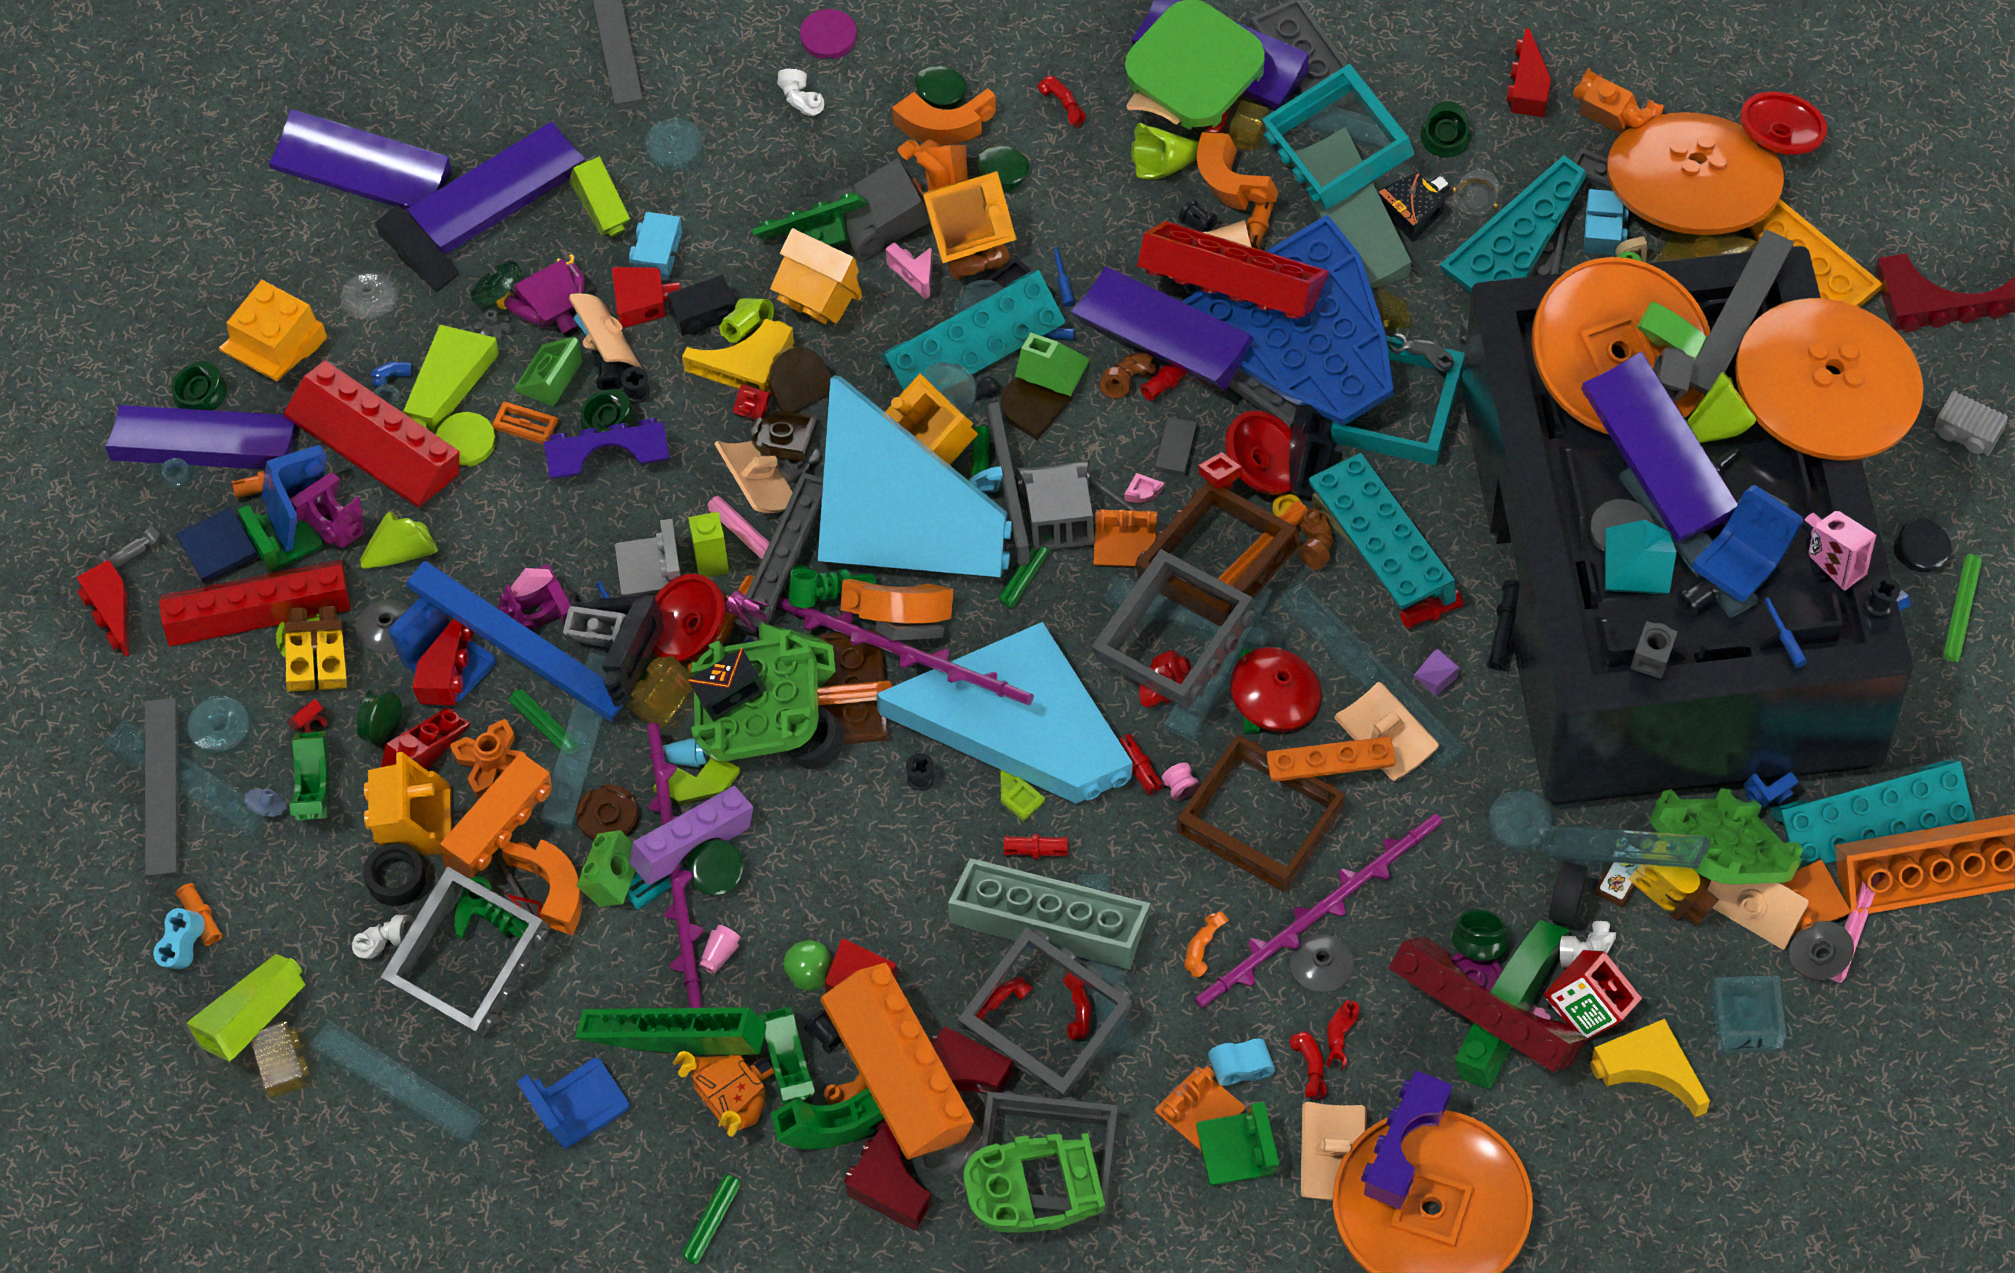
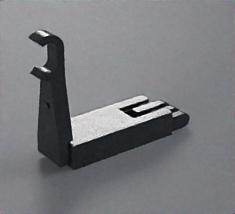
[569,591,664,707]

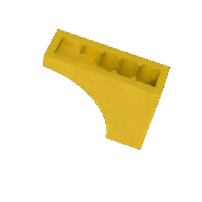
[682,319,794,392]
[1590,1019,1710,1118]

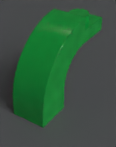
[289,731,330,821]
[759,1006,815,1104]
[771,1088,884,1149]

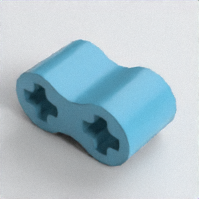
[153,908,205,970]
[1208,1038,1275,1086]

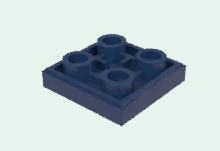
[176,507,258,584]

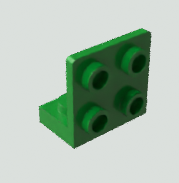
[238,504,323,573]
[1196,1102,1279,1186]

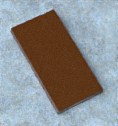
[819,630,889,744]

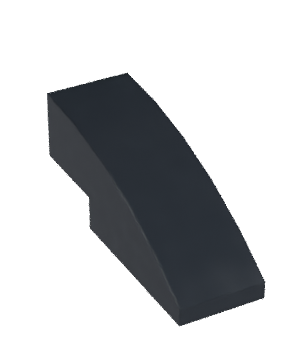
[376,205,459,292]
[1289,405,1333,499]

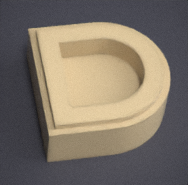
[1615,236,1647,262]

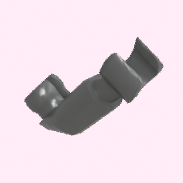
[1389,333,1454,371]
[95,525,161,570]

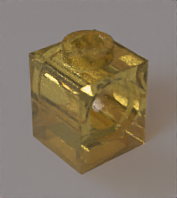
[1230,100,1269,150]

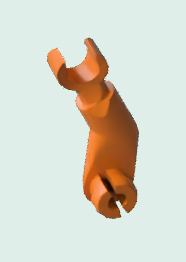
[1184,912,1229,978]
[824,1073,868,1105]

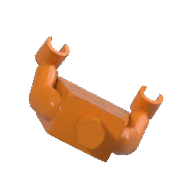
[1573,68,1665,134]
[897,139,968,191]

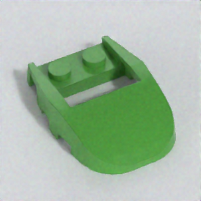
[964,1133,1105,1232]

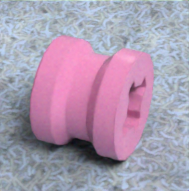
[1162,762,1201,801]

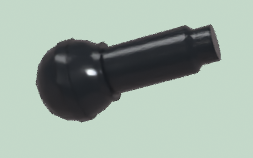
[956,376,998,409]
[1711,446,1740,476]

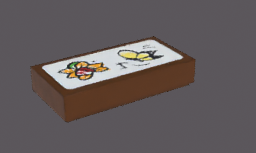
[1594,840,1649,908]

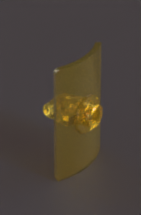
[1656,232,1757,262]

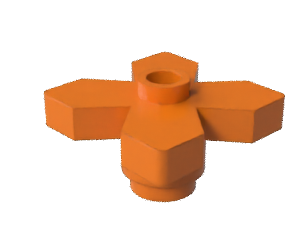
[450,719,526,798]

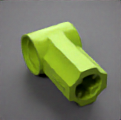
[719,298,774,343]

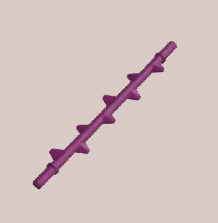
[776,596,1034,706]
[647,723,704,1008]
[1194,813,1442,1009]

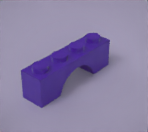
[544,418,670,479]
[1361,1070,1453,1210]

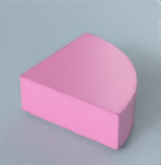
[1124,473,1164,503]
[511,568,553,597]

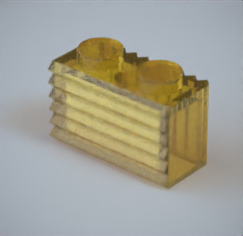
[626,656,693,727]
[251,1020,310,1099]

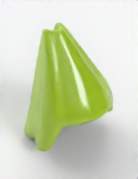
[1131,123,1199,180]
[1687,372,1756,443]
[360,511,438,569]

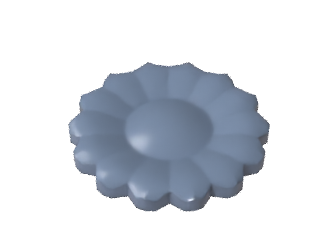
[244,788,287,817]

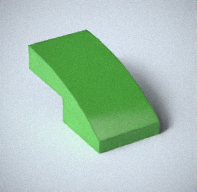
[1637,302,1708,362]

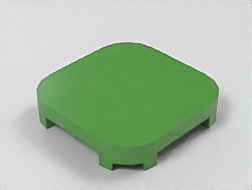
[1125,0,1265,130]
[690,630,819,761]
[1650,788,1803,884]

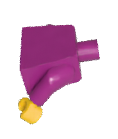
[493,254,584,335]

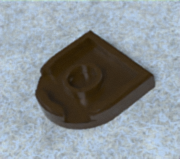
[767,346,831,412]
[1001,378,1073,440]
[751,411,817,462]

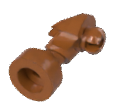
[948,244,1010,280]
[1099,353,1156,398]
[1298,508,1333,570]

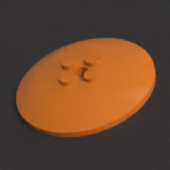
[1607,112,1784,235]
[1532,257,1711,434]
[1735,298,1923,460]
[1332,1110,1533,1273]

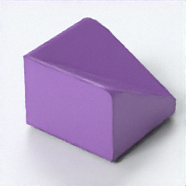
[1414,649,1459,696]

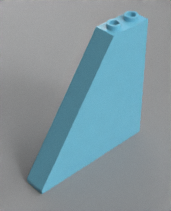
[818,375,1012,577]
[877,622,1133,804]

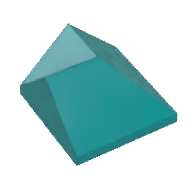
[1605,520,1676,595]

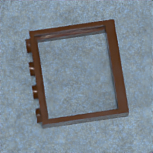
[1135,481,1300,627]
[1177,734,1345,893]

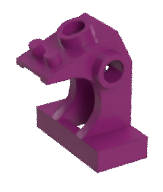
[290,472,364,548]
[498,563,571,631]

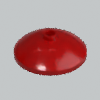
[1740,92,1827,155]
[1225,411,1292,495]
[653,574,725,663]
[1230,647,1321,732]

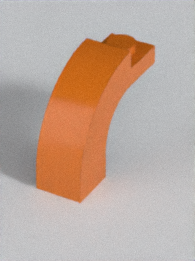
[892,89,996,145]
[1197,132,1279,211]
[840,579,954,623]
[502,839,582,936]

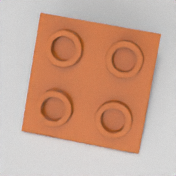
[1093,509,1157,567]
[1780,859,1851,938]
[1154,1066,1246,1151]

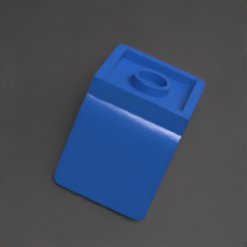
[262,445,327,552]
[1692,485,1804,602]
[388,597,497,702]
[517,1058,630,1149]

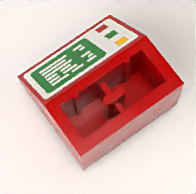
[1543,950,1642,1040]

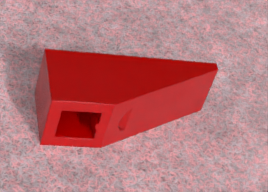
[1506,28,1551,118]
[76,559,129,657]
[412,619,474,705]
[380,707,471,770]

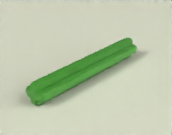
[1943,554,1982,663]

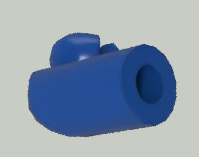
[371,362,414,387]

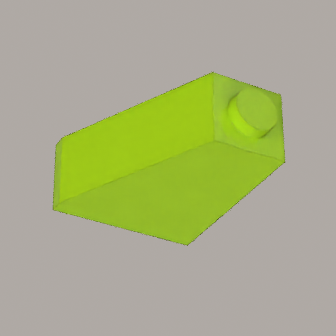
[569,156,630,237]
[688,511,729,578]

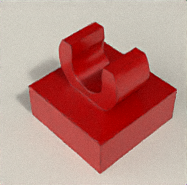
[732,384,772,420]
[1198,452,1242,490]
[286,699,327,733]

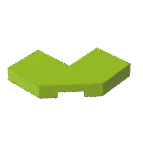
[653,758,740,806]
[1000,770,1045,821]

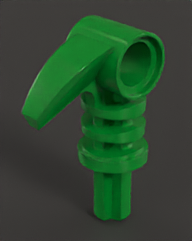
[788,564,877,608]
[455,876,529,940]

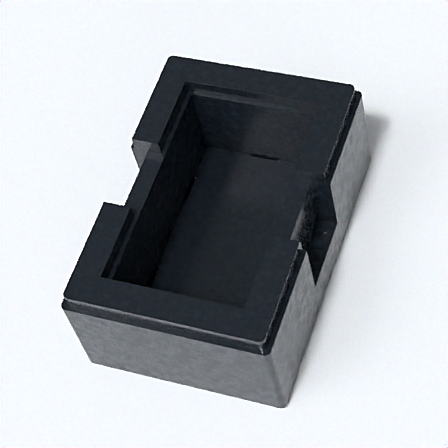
[1461,246,1913,805]

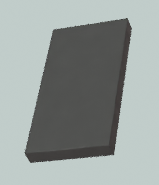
[1249,0,1348,95]

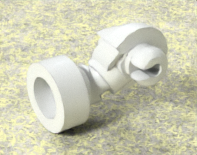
[777,69,824,116]
[352,915,415,959]
[1560,921,1616,968]

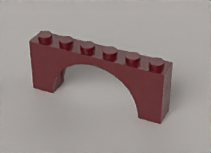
[1875,253,2015,332]
[1388,936,1588,1072]
[844,1026,1013,1231]

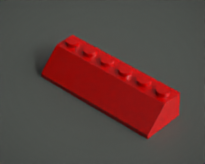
[1137,221,1329,319]
[284,360,460,508]
[159,559,351,647]

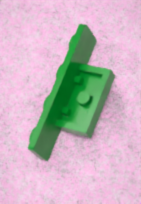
[752,193,869,247]

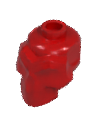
[1139,650,1192,708]

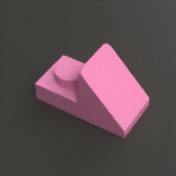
[885,242,933,300]

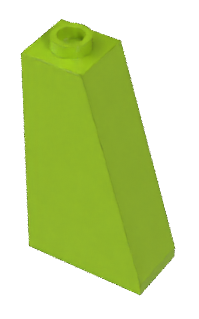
[403,325,499,433]
[186,954,305,1062]

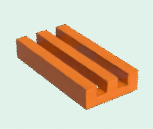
[492,401,559,445]

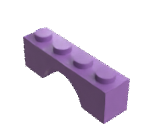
[630,785,753,886]

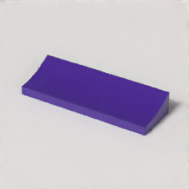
[1131,0,1309,110]
[269,109,452,210]
[407,121,586,255]
[1071,266,1254,390]
[1581,351,1738,543]
[105,405,296,470]

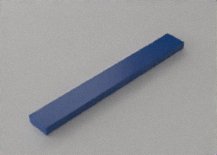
[406,561,629,722]

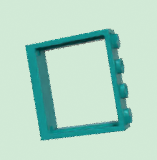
[1262,63,1415,210]
[1330,336,1465,466]

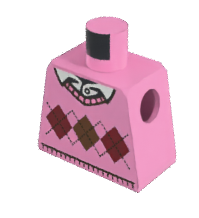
[1801,511,1876,590]

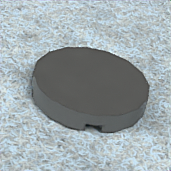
[1590,499,1654,552]

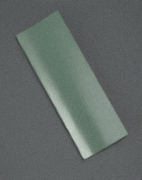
[1295,126,1411,289]
[948,858,1151,970]

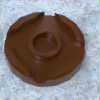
[576,784,639,841]

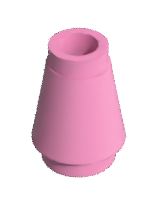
[699,925,741,975]

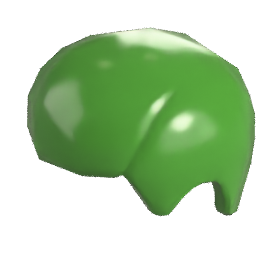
[783,939,833,991]

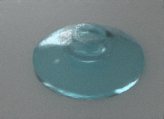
[187,696,250,752]

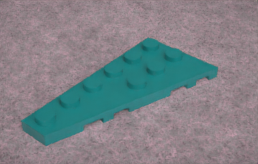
[1440,155,1586,293]

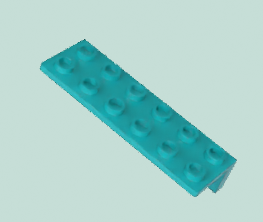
[878,270,1065,392]
[1309,453,1456,609]
[1771,759,1975,869]

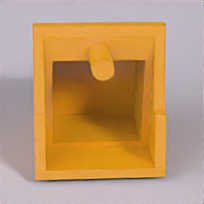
[922,171,1017,263]
[770,228,862,325]
[219,279,327,381]
[885,373,978,465]
[364,752,452,856]

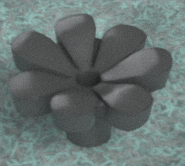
[473,308,512,343]

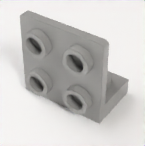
[615,519,681,597]

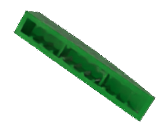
[1455,920,1570,1090]
[575,1007,767,1055]

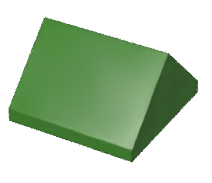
[513,337,582,407]

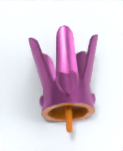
[725,590,770,633]

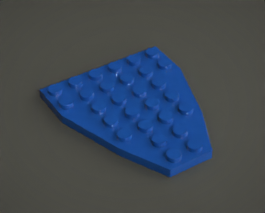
[1181,214,1394,426]

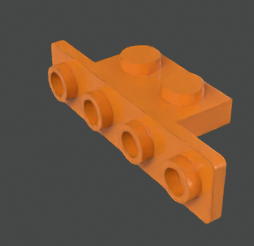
[1266,736,1396,782]

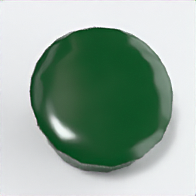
[915,65,966,110]
[1420,101,1471,158]
[977,145,1029,193]
[172,361,227,410]
[581,389,635,433]
[357,690,403,746]
[688,839,744,896]
[1452,909,1508,962]

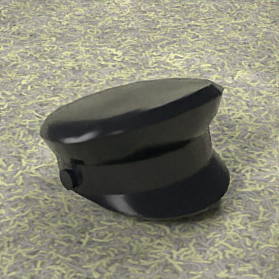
[1893,518,1952,572]

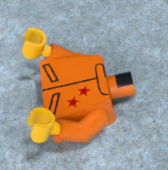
[672,1051,774,1137]

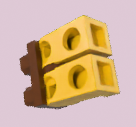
[285,606,347,692]
[1628,838,1719,926]

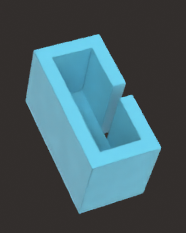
[1583,189,1629,255]
[629,212,682,280]

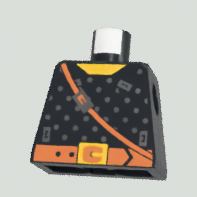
[1377,173,1449,242]

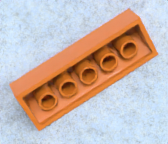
[1835,814,2015,914]
[820,963,974,1160]

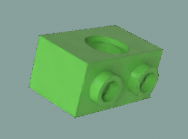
[577,830,636,907]

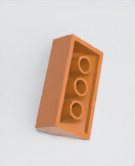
[440,752,552,878]

